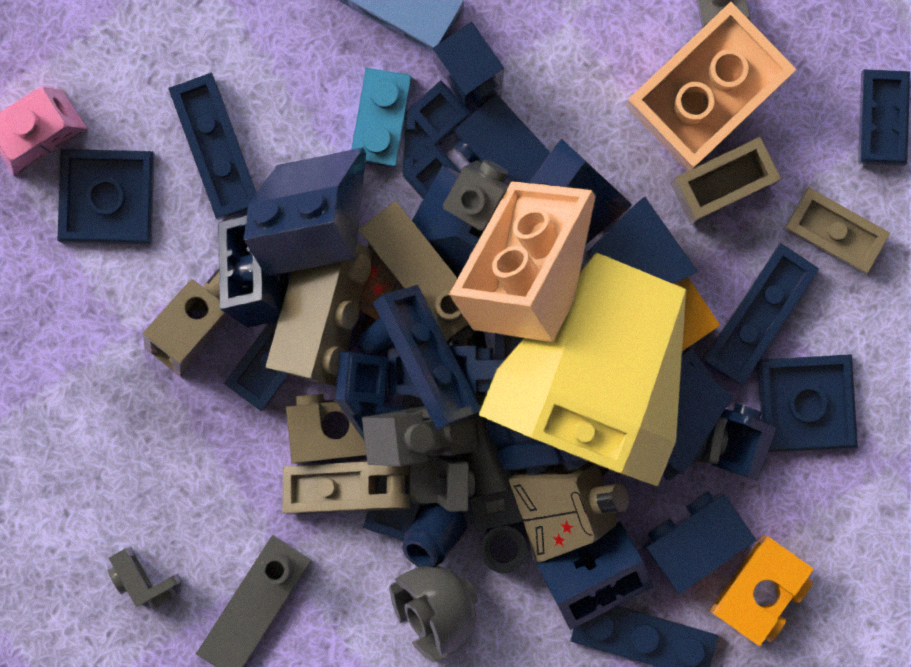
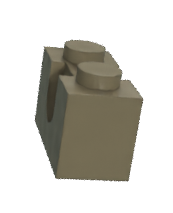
[671,136,781,225]
[286,394,366,463]

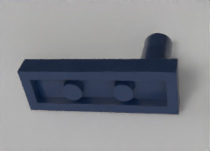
[359,285,481,431]

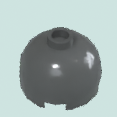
[389,565,478,663]

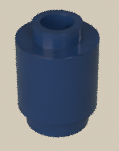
[402,503,467,567]

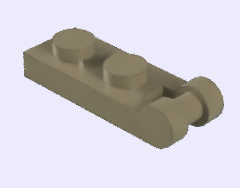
[282,462,410,515]

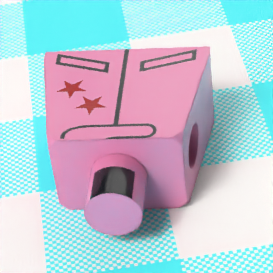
[0,87,87,176]

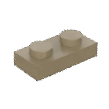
[784,187,890,275]

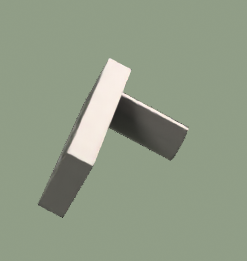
[196,535,312,667]

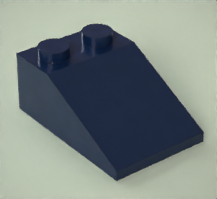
[244,147,366,276]

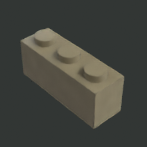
[266,243,374,387]

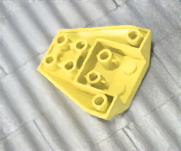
[479,253,686,487]

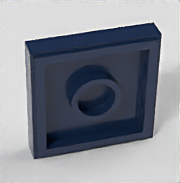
[57,149,155,245]
[758,354,858,452]

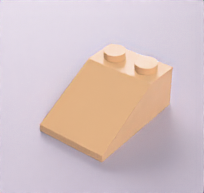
[625,2,797,171]
[449,182,595,342]

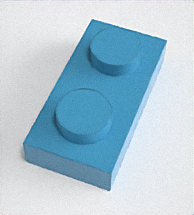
[351,67,412,168]

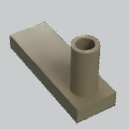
[358,200,469,341]

